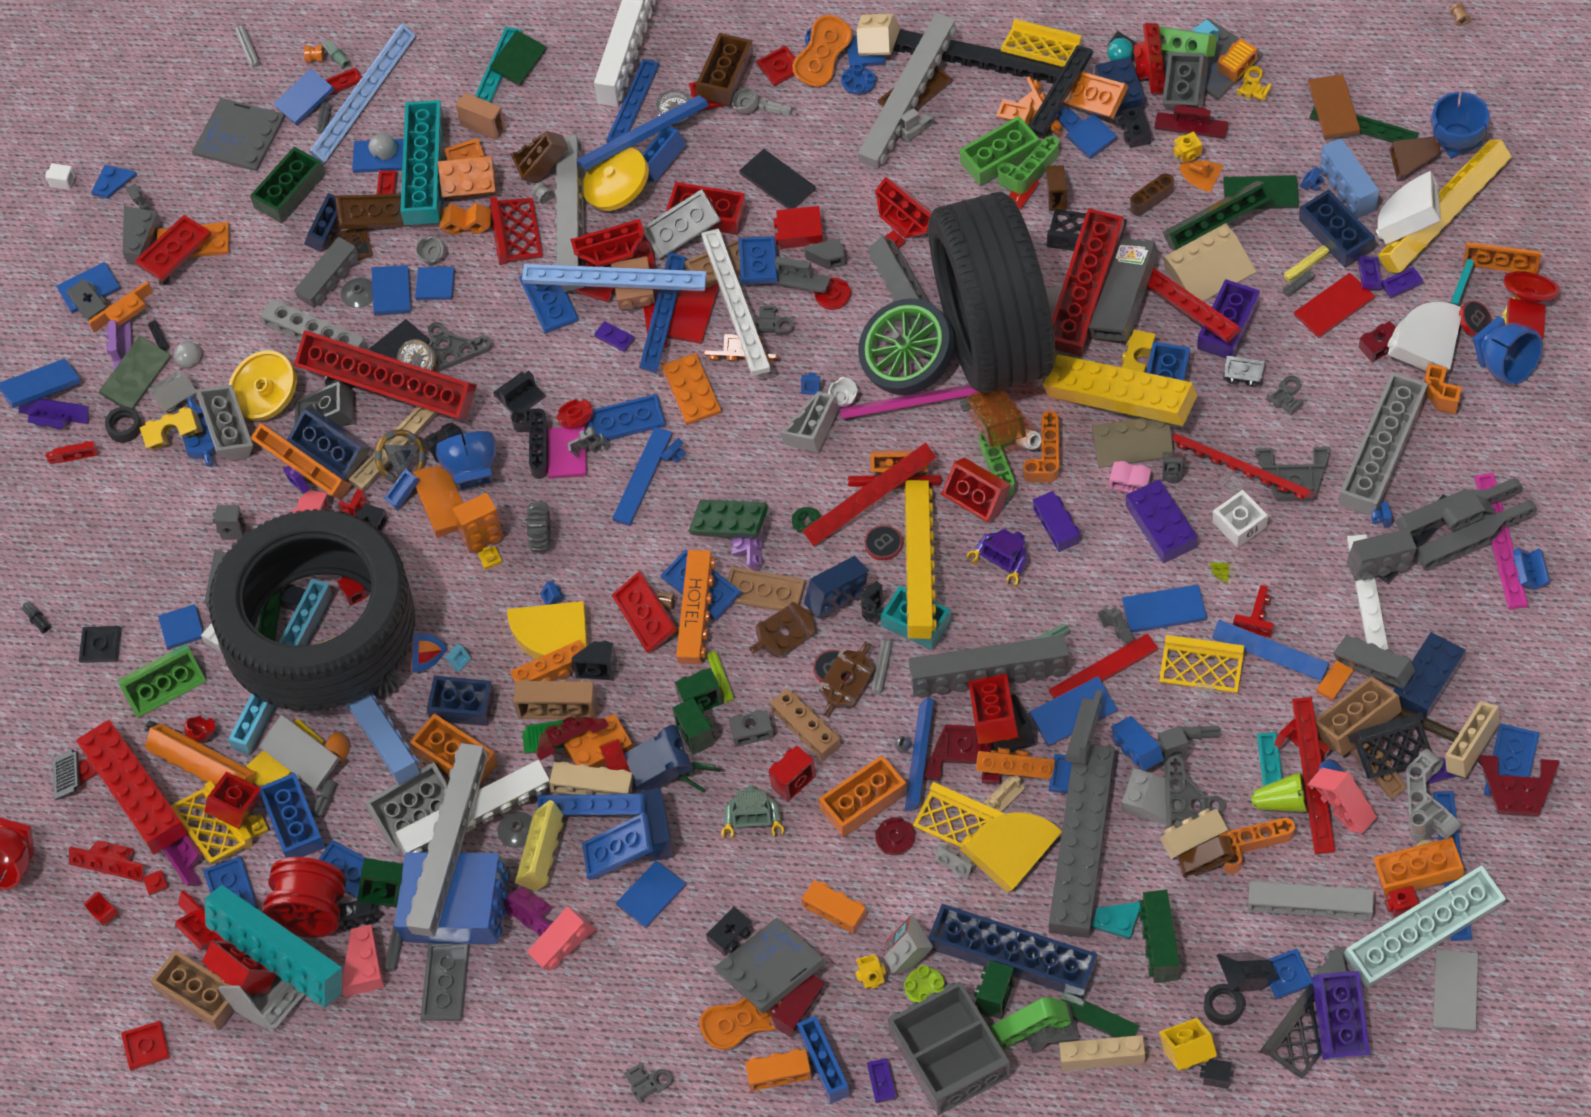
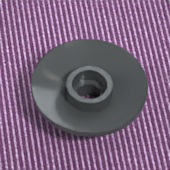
[341,278,373,308]
[497,812,532,848]

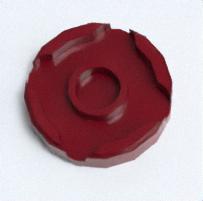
[875,817,915,855]

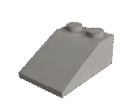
[1121,768,1181,828]

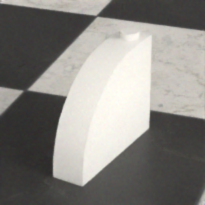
[1376,171,1440,245]
[1388,302,1461,373]

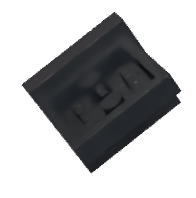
[493,371,545,414]

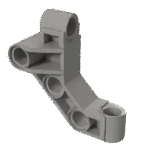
[1407,749,1462,843]

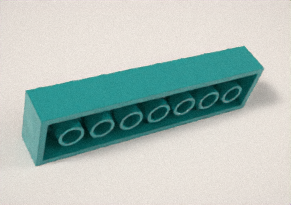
[401,100,444,225]
[205,885,342,1008]

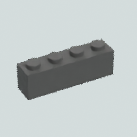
[294,237,359,308]
[1333,635,1415,689]

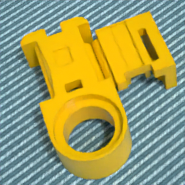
[1237,66,1272,101]

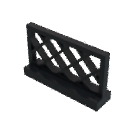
[1047,209,1127,251]
[1348,712,1432,779]
[1260,983,1322,1079]

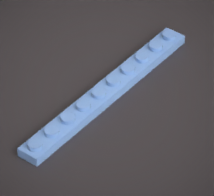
[309,24,416,163]
[522,264,707,291]

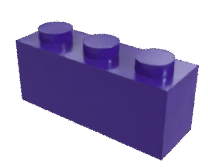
[1033,491,1081,552]

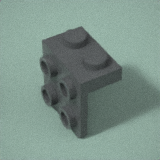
[1027,1002,1078,1053]

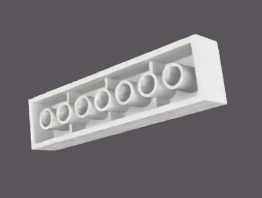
[594,0,656,107]
[395,760,550,856]

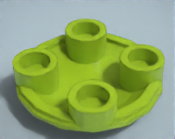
[903,965,945,1003]

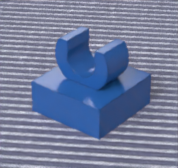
[1300,167,1324,191]
[801,372,821,395]
[660,437,686,463]
[1371,502,1392,528]
[540,581,565,605]

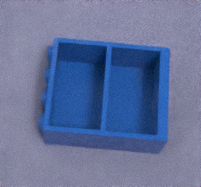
[394,852,510,944]

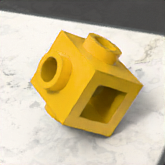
[1173,132,1202,163]
[855,954,886,988]

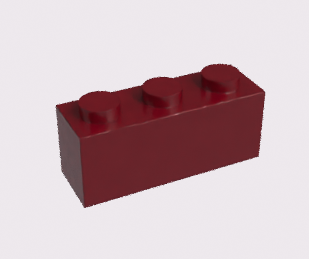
[769,975,825,1038]

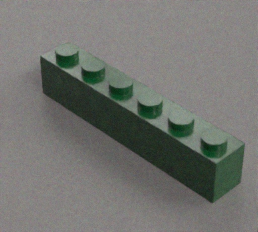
[1162,181,1271,250]

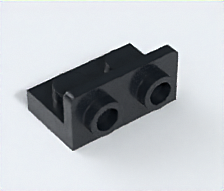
[338,901,380,930]

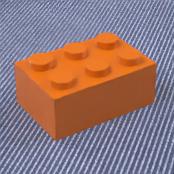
[438,156,497,200]
[452,492,504,553]
[563,713,633,768]

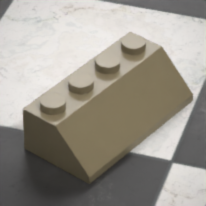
[1092,418,1173,468]

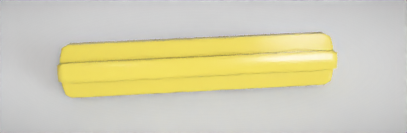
[1284,245,1330,282]

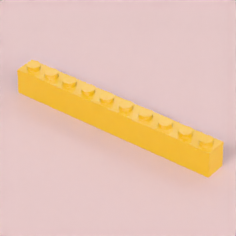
[1377,139,1512,273]
[904,480,936,639]

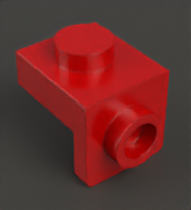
[338,489,368,516]
[84,891,118,926]

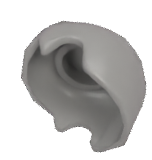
[732,88,759,114]
[368,133,398,160]
[415,236,445,264]
[174,341,203,368]

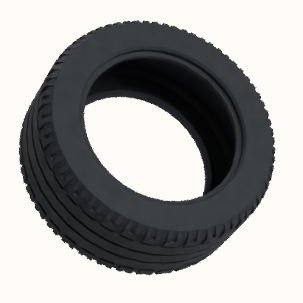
[928,192,1056,393]
[209,509,415,712]

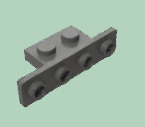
[770,257,831,293]

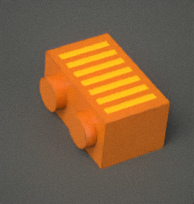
[1218,38,1258,82]

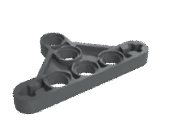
[428,322,492,372]
[1164,755,1225,828]

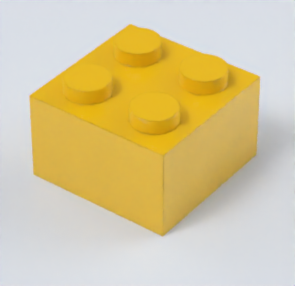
[1159,1018,1217,1071]

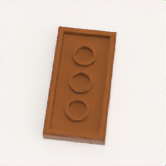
[1308,74,1360,140]

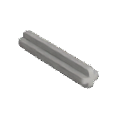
[235,26,259,68]
[872,640,892,694]

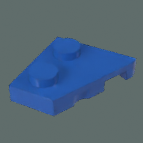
[91,165,137,199]

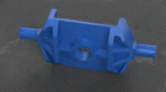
[182,397,216,467]

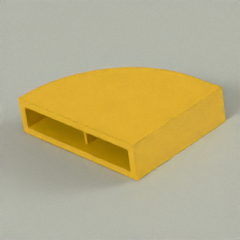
[507,601,588,665]
[959,812,1062,893]

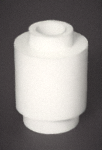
[1016,428,1042,450]

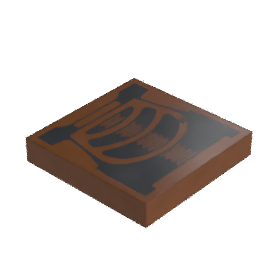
[330,228,372,261]

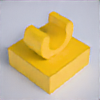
[478,546,503,571]
[244,813,269,839]

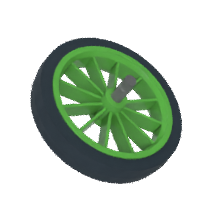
[858,299,955,395]

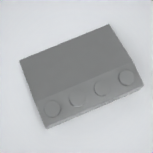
[363,762,448,853]

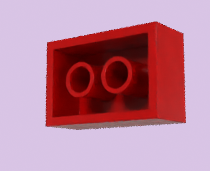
[941,457,1011,522]
[202,941,276,995]

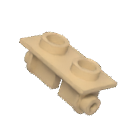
[984,775,1025,812]

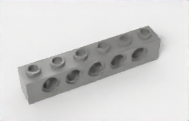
[260,299,367,349]

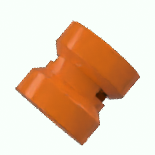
[304,45,324,63]

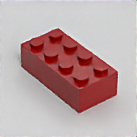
[666,182,747,235]
[968,674,1018,744]

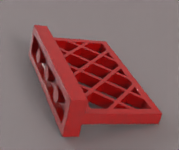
[489,197,542,265]

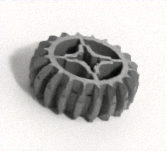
[527,501,551,553]

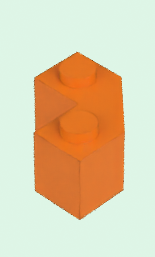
[439,203,491,235]
[1424,363,1462,414]

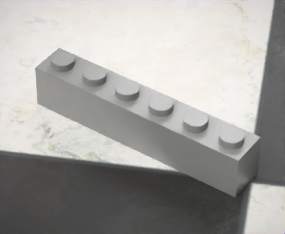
[1248,880,1373,920]

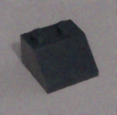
[571,640,617,681]
[1217,952,1277,992]

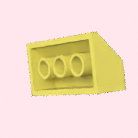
[515,800,563,891]

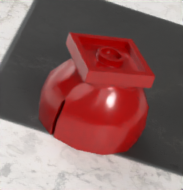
[0,818,34,890]

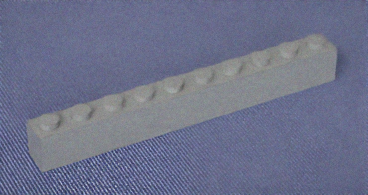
[858,13,957,169]
[555,135,584,292]
[406,743,488,937]

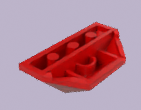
[875,177,932,238]
[570,219,645,267]

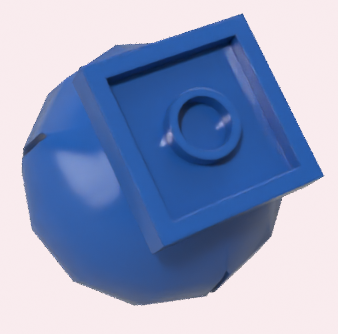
[1430,91,1490,159]
[1473,316,1543,385]
[436,431,497,491]

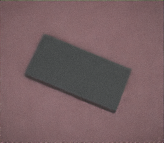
[420,943,469,1021]

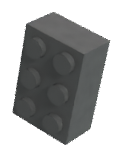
[1162,52,1209,110]
[1347,529,1417,581]

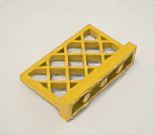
[1001,19,1082,67]
[1159,635,1244,694]
[170,781,253,865]
[913,782,1005,848]

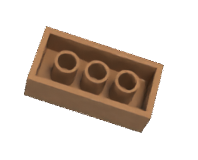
[1315,676,1402,757]
[513,679,597,720]
[150,950,234,1031]

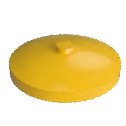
[583,147,649,211]
[229,350,297,421]

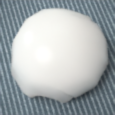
[828,377,858,407]

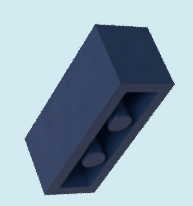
[304,193,337,252]

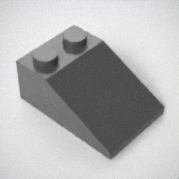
[295,381,353,427]

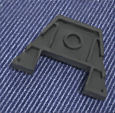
[1255,447,1330,501]

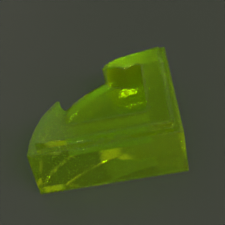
[1210,562,1230,583]

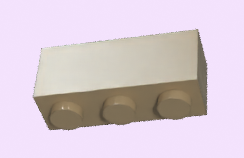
[1160,808,1228,859]

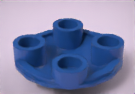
[841,63,876,94]

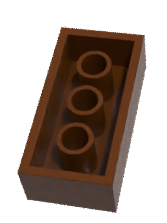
[696,33,753,106]

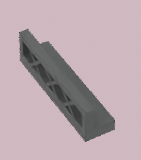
[1066,689,1102,764]

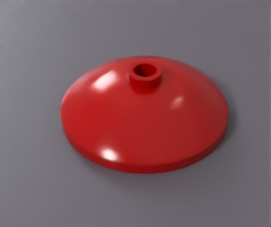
[1503,271,1560,303]

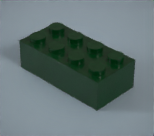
[250,146,325,223]
[1139,889,1179,983]

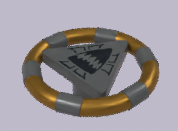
[375,429,425,483]

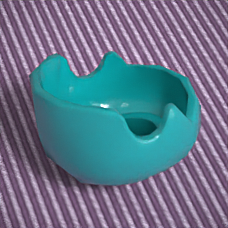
[1107,38,1134,62]

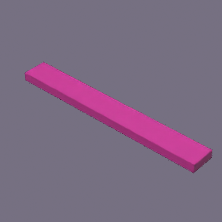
[839,384,981,419]
[1474,473,1528,610]

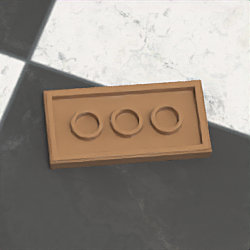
[684,235,750,289]
[727,567,806,611]

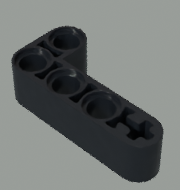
[511,408,548,479]

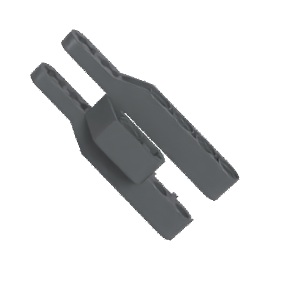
[1395,478,1537,570]

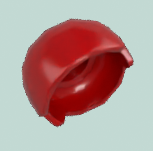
[184,715,216,743]

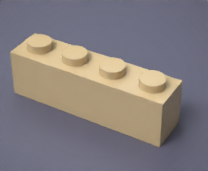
[1445,701,1500,778]
[549,762,633,795]
[1059,1035,1145,1071]

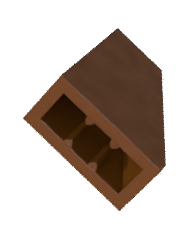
[1389,136,1440,182]
[1046,165,1067,211]

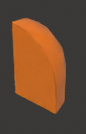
[325,731,350,765]

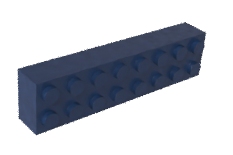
[928,904,1097,999]

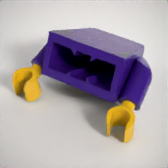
[967,529,1027,587]

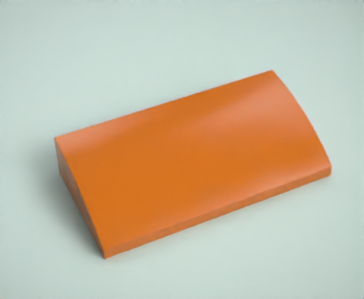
[1463,242,1541,274]
[412,466,463,538]
[1373,837,1465,898]

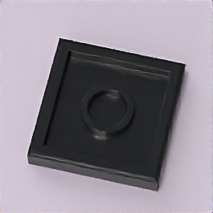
[78,626,121,663]

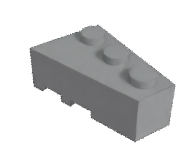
[780,391,839,453]

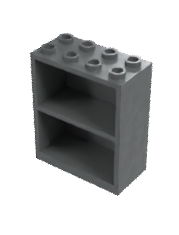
[888,981,1011,1116]

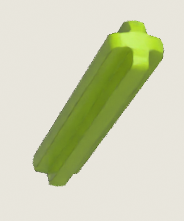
[707,651,734,703]

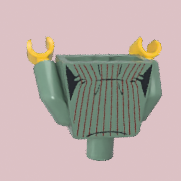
[721,785,784,840]

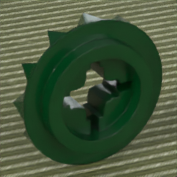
[792,507,822,533]

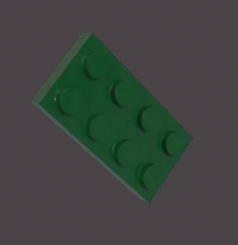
[688,500,769,538]

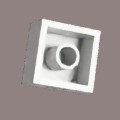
[1212,490,1268,548]

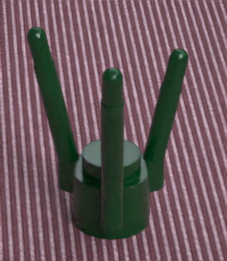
[678,762,721,792]

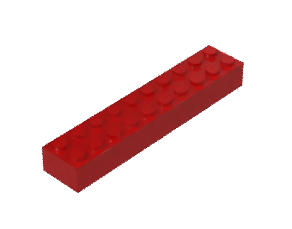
[294,330,477,420]

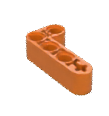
[1023,410,1059,482]
[1219,818,1295,874]

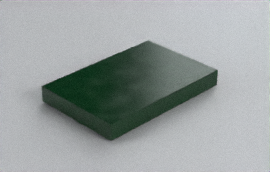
[490,30,547,86]

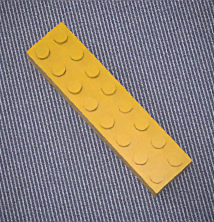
[1043,354,1198,426]

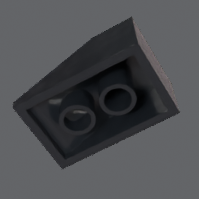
[992,694,1035,751]

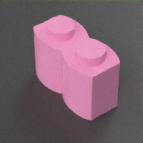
[1109,461,1151,493]

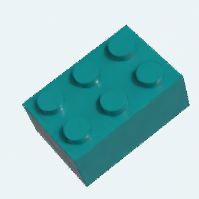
[881,585,951,651]

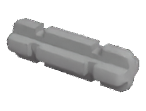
[757,99,792,116]

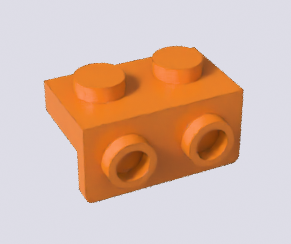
[444,138,485,160]

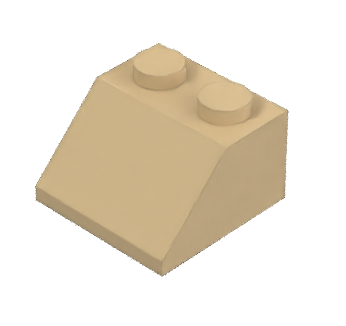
[857,14,901,56]

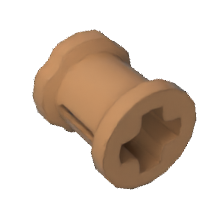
[1449,3,1471,27]
[654,590,675,609]

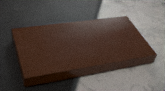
[877,66,953,111]
[335,194,411,229]

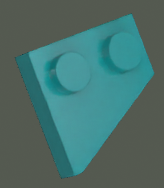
[1091,902,1140,939]

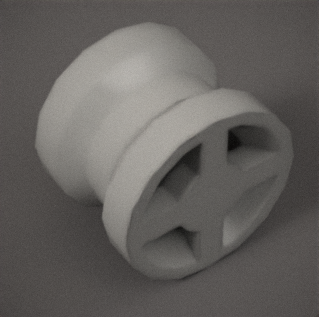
[531,182,554,204]

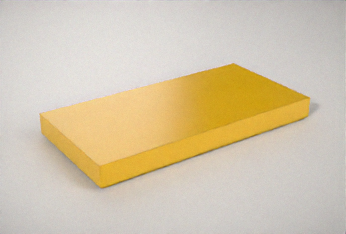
[245,718,325,787]

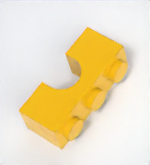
[1119,329,1156,373]
[140,407,203,450]

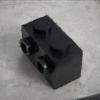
[1118,106,1151,148]

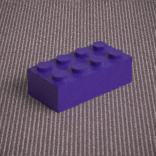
[1197,279,1260,359]
[1125,479,1198,564]
[1312,971,1370,1061]

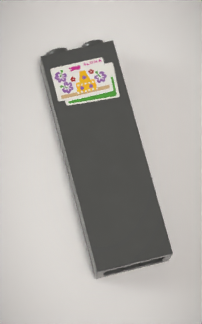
[1089,239,1158,342]

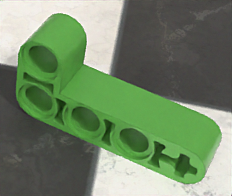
[997,136,1059,194]
[979,424,1015,498]
[989,997,1071,1049]

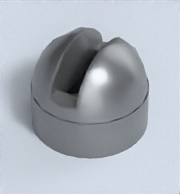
[895,736,911,752]

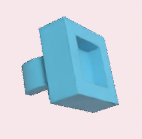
[445,644,471,672]

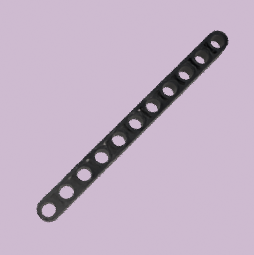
[893,29,1063,84]

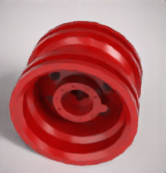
[262,857,346,938]

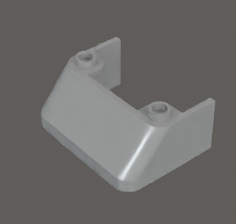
[218,975,304,1029]

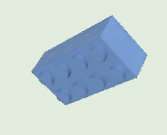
[1319,138,1379,219]

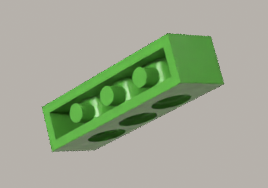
[1159,26,1217,58]

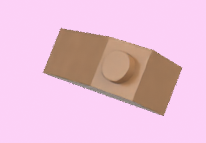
[1350,740,1407,799]

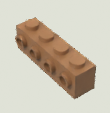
[770,688,840,761]

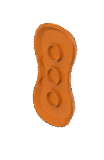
[793,15,852,87]
[699,998,782,1050]

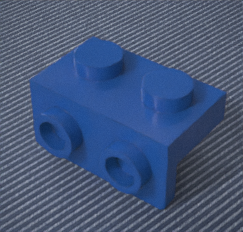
[1513,547,1550,590]

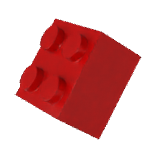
[769,745,816,802]
[204,771,261,829]

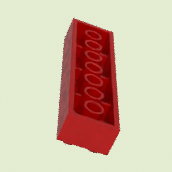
[1052,208,1124,356]
[76,720,187,855]

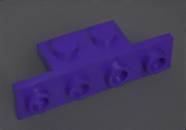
[18,398,89,429]

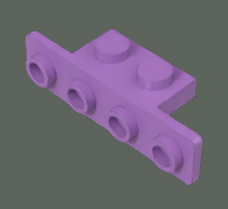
[106,319,132,370]
[731,499,763,572]

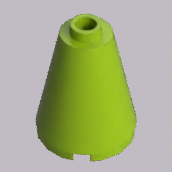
[1251,773,1308,813]

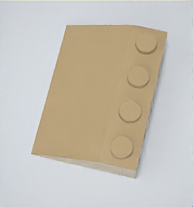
[1164,223,1256,302]

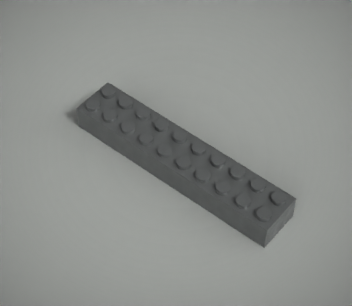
[1049,744,1115,938]

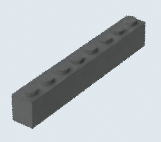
[868,236,955,361]

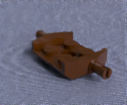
[749,601,815,657]
[819,641,875,718]

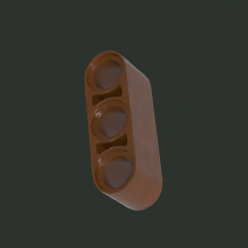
[1130,173,1174,216]
[1178,836,1234,878]

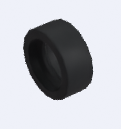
[105,406,142,443]
[1204,983,1244,1026]

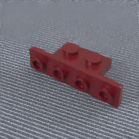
[1154,105,1228,139]

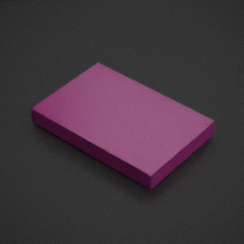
[548,426,586,479]

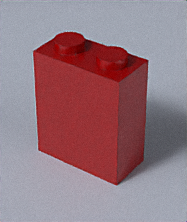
[773,206,823,249]

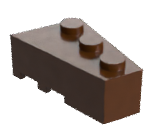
[510,131,569,183]

